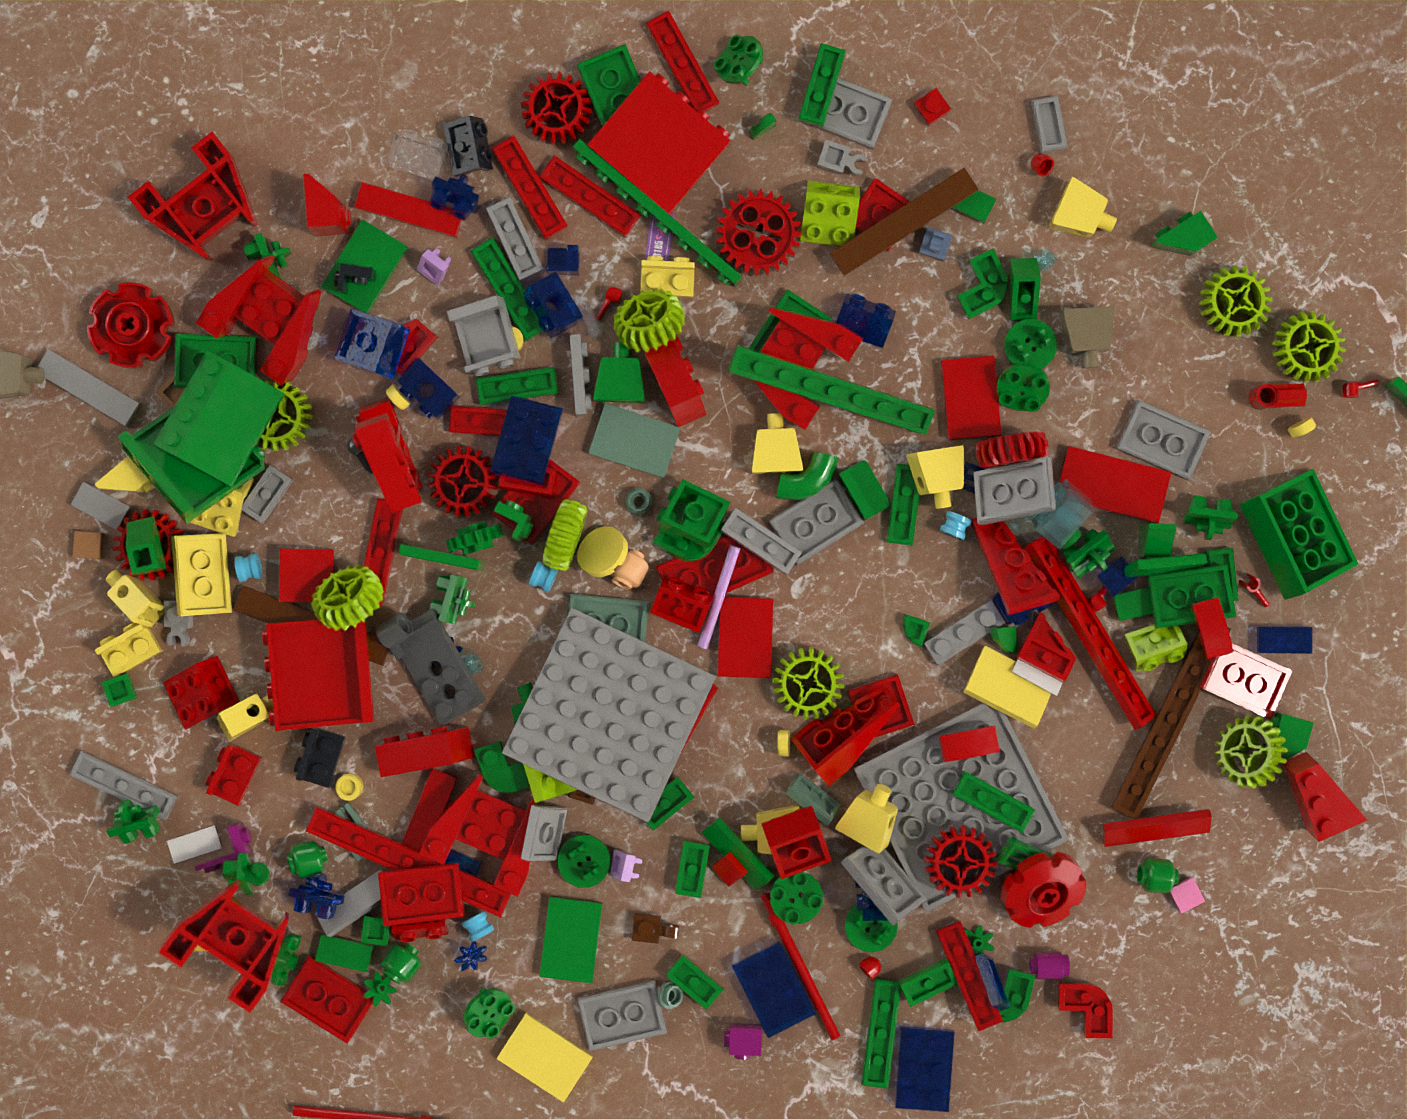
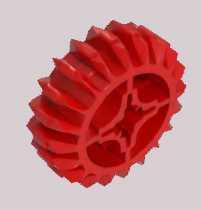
[521,72,592,145]
[976,431,1049,468]
[427,446,499,517]
[112,509,184,581]
[924,825,997,898]

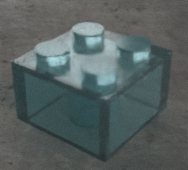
[1031,479,1096,549]

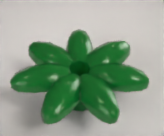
[965,925,994,960]
[363,972,397,1007]

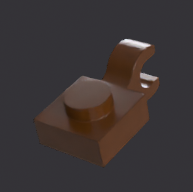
[632,913,679,944]

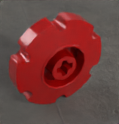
[87,282,175,369]
[1001,852,1086,928]

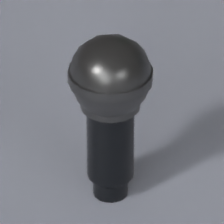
[346,438,373,475]

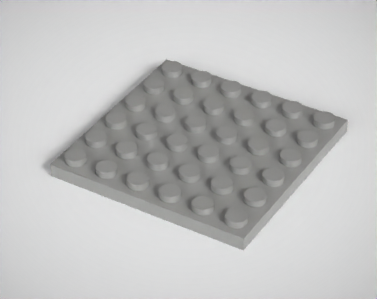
[502,608,716,823]
[853,703,1069,912]

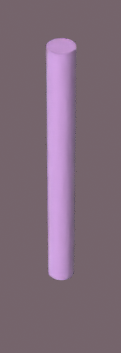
[697,545,740,649]

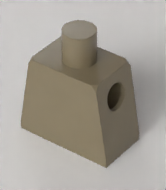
[1059,306,1114,369]
[0,350,44,399]

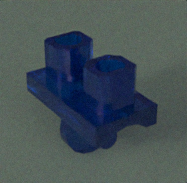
[430,174,479,221]
[289,872,345,920]

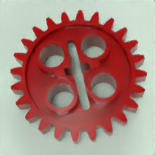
[716,189,802,277]

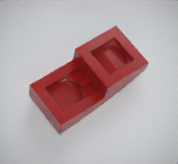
[1191,597,1234,660]
[938,726,1000,762]

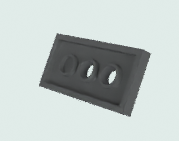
[376,608,486,727]

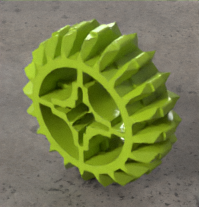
[1199,265,1273,338]
[613,288,685,353]
[1272,311,1346,383]
[256,381,313,452]
[543,499,587,571]
[311,564,384,631]
[772,647,845,719]
[1214,715,1288,789]

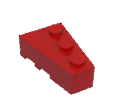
[642,335,707,427]
[375,726,475,777]
[1282,752,1367,842]

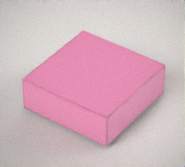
[1170,877,1205,913]

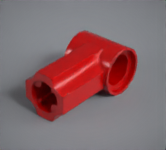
[1248,383,1307,410]

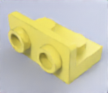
[640,256,695,298]
[95,622,163,678]

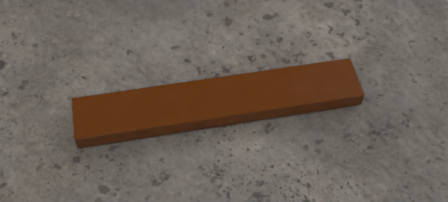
[830,167,979,277]
[233,586,390,666]

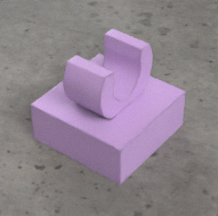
[417,249,451,286]
[609,849,642,882]

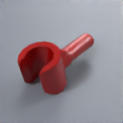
[595,287,623,320]
[1342,379,1379,398]
[1239,573,1270,608]
[1088,576,1115,612]

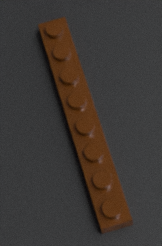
[1111,627,1231,819]

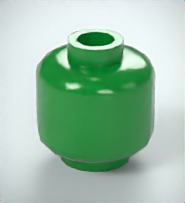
[286,840,328,879]
[1137,858,1179,894]
[381,943,421,984]

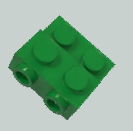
[656,479,730,548]

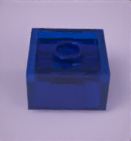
[333,309,410,380]

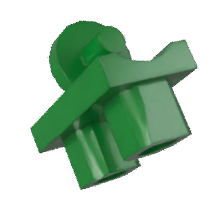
[243,233,291,278]
[1183,495,1238,541]
[1064,529,1116,579]
[429,574,476,625]
[106,800,160,844]
[223,853,270,895]

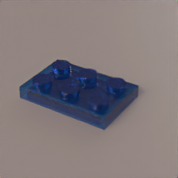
[490,396,563,486]
[732,941,816,1038]
[895,1026,955,1112]

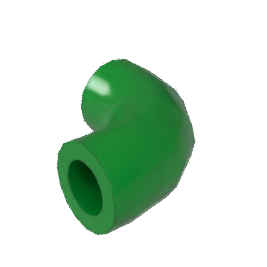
[776,452,839,500]

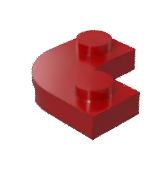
[1058,982,1113,1038]

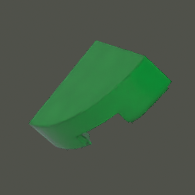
[749,113,777,140]
[903,614,930,648]
[990,626,1018,653]

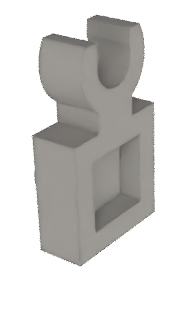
[817,140,867,176]
[164,599,193,647]

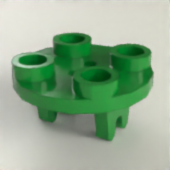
[713,34,764,86]
[1003,319,1057,369]
[997,363,1050,412]
[558,834,611,888]
[770,871,823,925]
[844,898,898,953]
[271,933,302,988]
[463,987,515,1039]

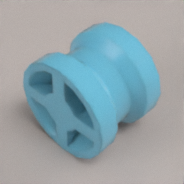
[939,511,972,540]
[235,553,263,582]
[529,561,558,593]
[461,910,494,942]

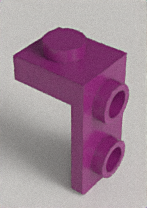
[195,822,252,873]

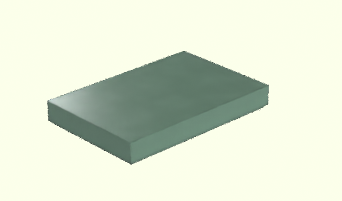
[589,403,681,478]
[568,594,649,642]

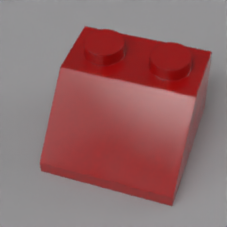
[303,173,352,236]
[761,805,832,879]

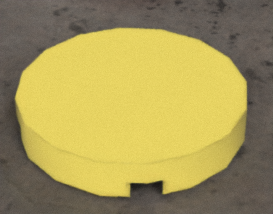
[577,526,628,578]

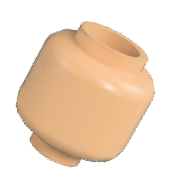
[610,549,649,590]

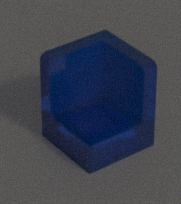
[546,245,580,276]
[1097,556,1139,597]

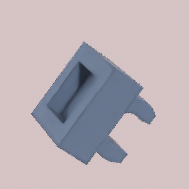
[918,227,952,262]

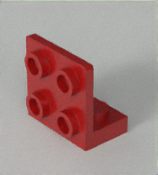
[163,655,240,729]

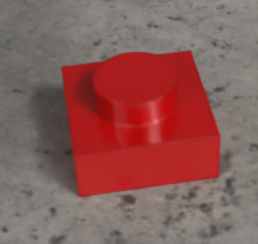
[914,87,951,126]

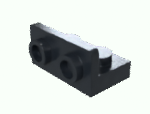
[443,116,493,177]
[294,727,346,788]

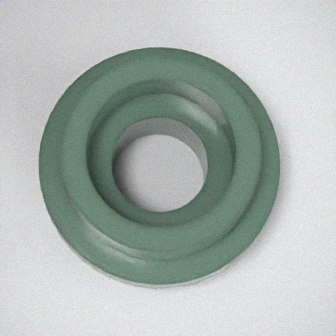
[626,488,652,515]
[658,982,683,1009]

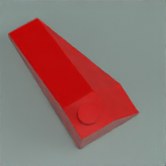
[790,686,900,786]

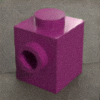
[724,1023,762,1060]

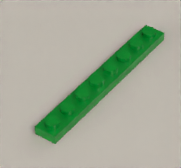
[573,139,742,287]
[727,344,935,435]

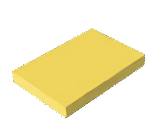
[171,533,232,617]
[963,646,1051,729]
[497,1012,593,1103]

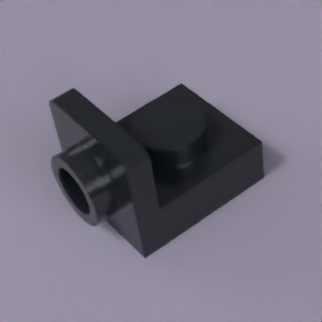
[334,264,376,294]

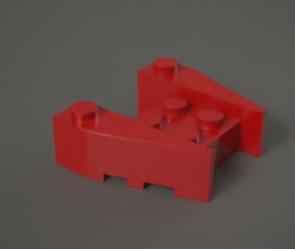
[128,132,258,262]
[196,255,322,386]
[754,307,864,430]
[352,397,423,513]
[419,773,536,897]
[158,879,289,1013]

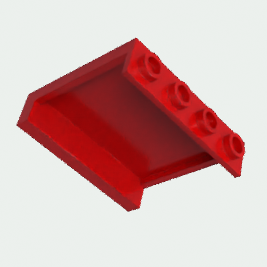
[588,71,731,216]
[262,618,375,732]

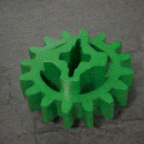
[445,521,504,556]

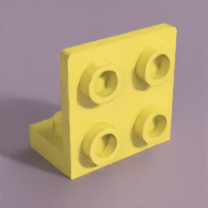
[189,478,254,537]

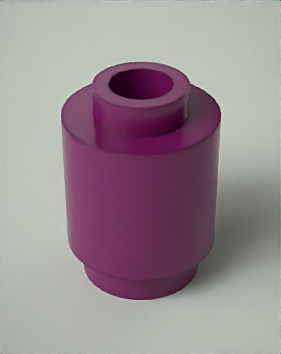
[1029,952,1070,980]

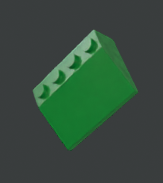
[153,351,285,487]
[1239,469,1358,600]

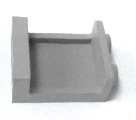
[447,295,521,377]

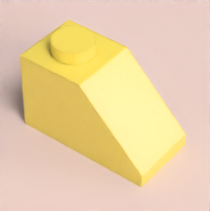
[95,456,155,493]

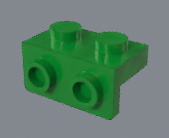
[494,500,534,542]

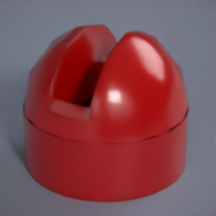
[1031,153,1054,177]
[858,956,881,980]

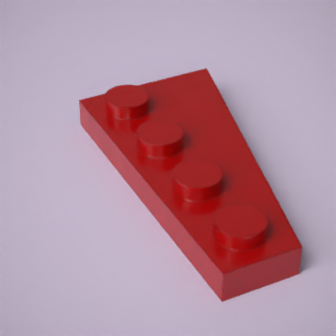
[971,517,1060,615]

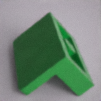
[838,460,891,521]

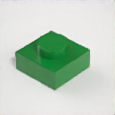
[102,673,138,707]
[361,915,391,946]

